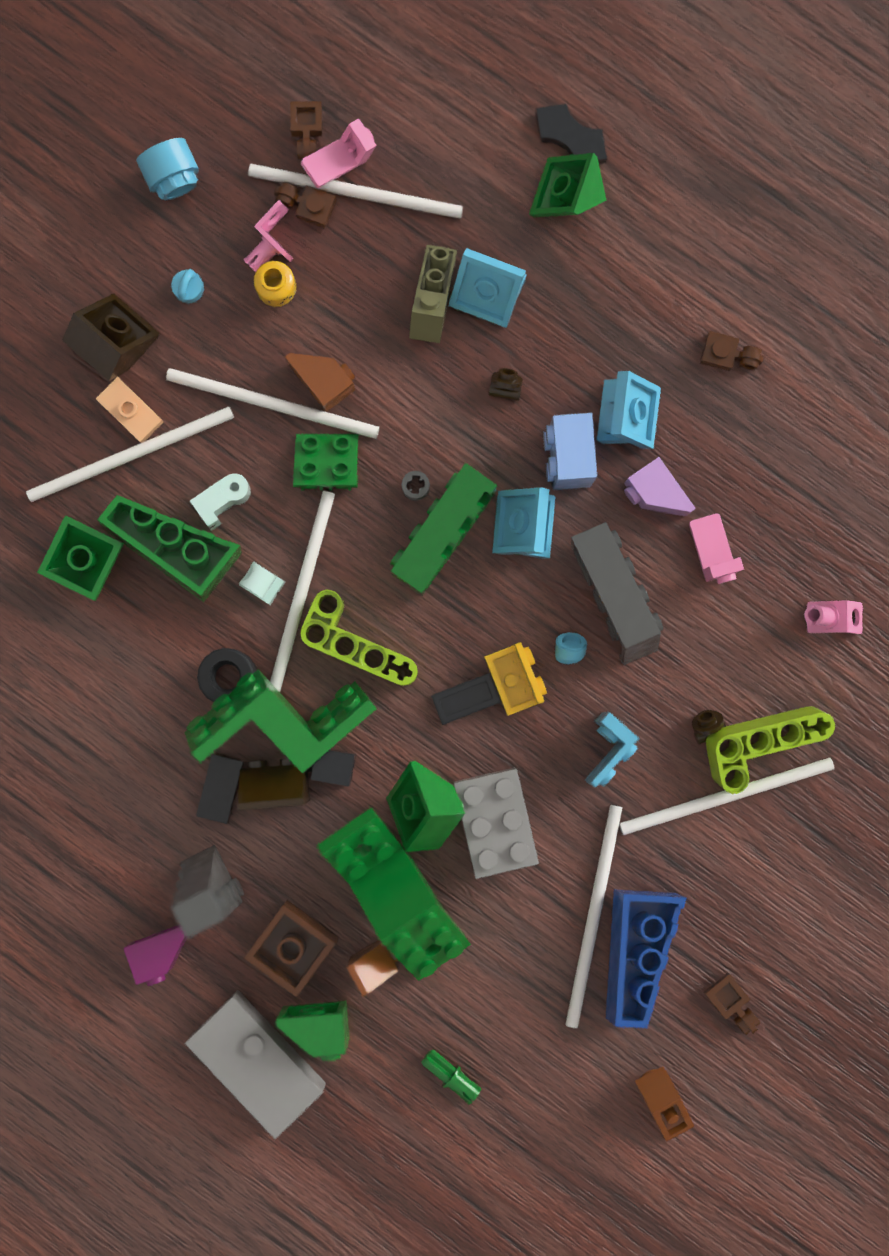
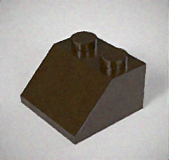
[62,293,160,381]
[238,758,310,810]

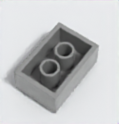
[454,767,539,879]

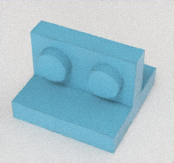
[448,248,526,327]
[597,371,661,449]
[492,487,556,558]

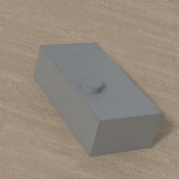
[185,990,326,1139]

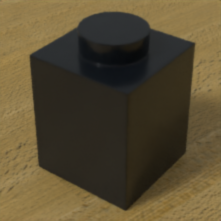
[307,749,356,787]

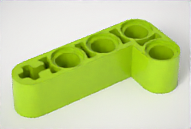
[301,590,418,686]
[706,706,835,794]

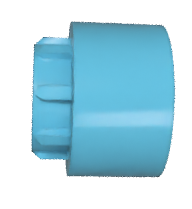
[136,138,199,200]

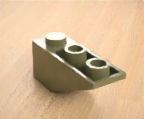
[409,245,457,343]

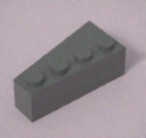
[571,522,663,666]
[171,845,244,939]

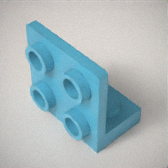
[585,712,639,788]

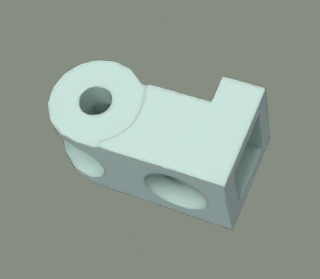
[190,474,251,531]
[239,562,285,605]

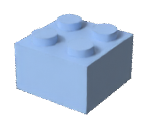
[543,413,597,490]

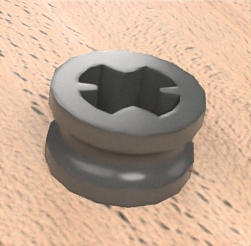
[402,471,430,501]

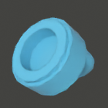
[171,269,204,303]
[555,632,587,664]

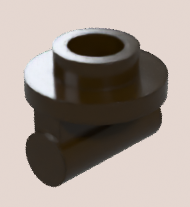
[488,368,523,401]
[692,710,726,745]

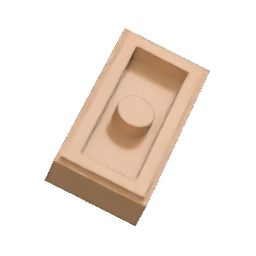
[96,377,164,443]

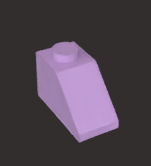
[624,457,696,516]

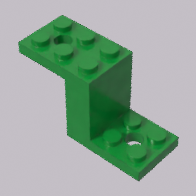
[185,669,377,773]
[317,807,471,981]

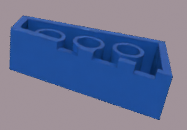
[606,889,687,1028]

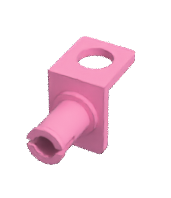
[243,201,293,272]
[804,600,862,634]

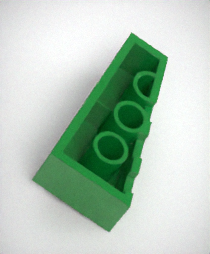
[390,463,497,596]
[97,495,242,602]

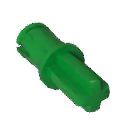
[422,1050,481,1105]

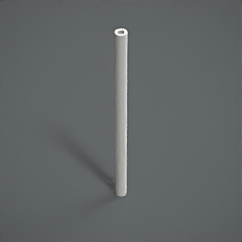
[249,164,463,219]
[166,368,379,439]
[26,407,234,502]
[270,491,335,692]
[619,757,834,835]
[565,805,623,1028]

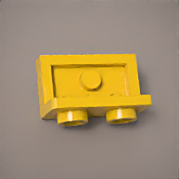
[484,642,547,716]

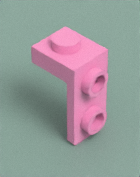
[301,119,377,188]
[689,513,744,584]

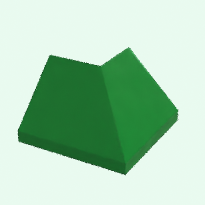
[529,153,607,217]
[37,515,124,601]

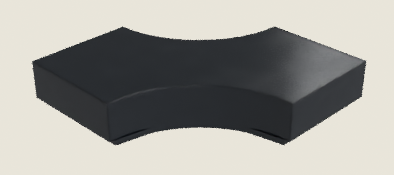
[536,104,607,164]

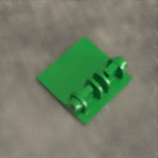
[293,434,358,491]

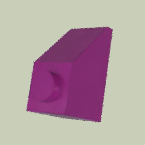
[123,924,186,986]

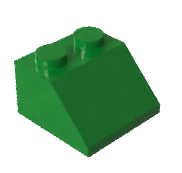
[386,761,465,852]
[276,1000,350,1061]

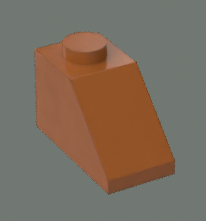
[285,353,356,412]
[346,940,399,996]
[635,1066,694,1142]

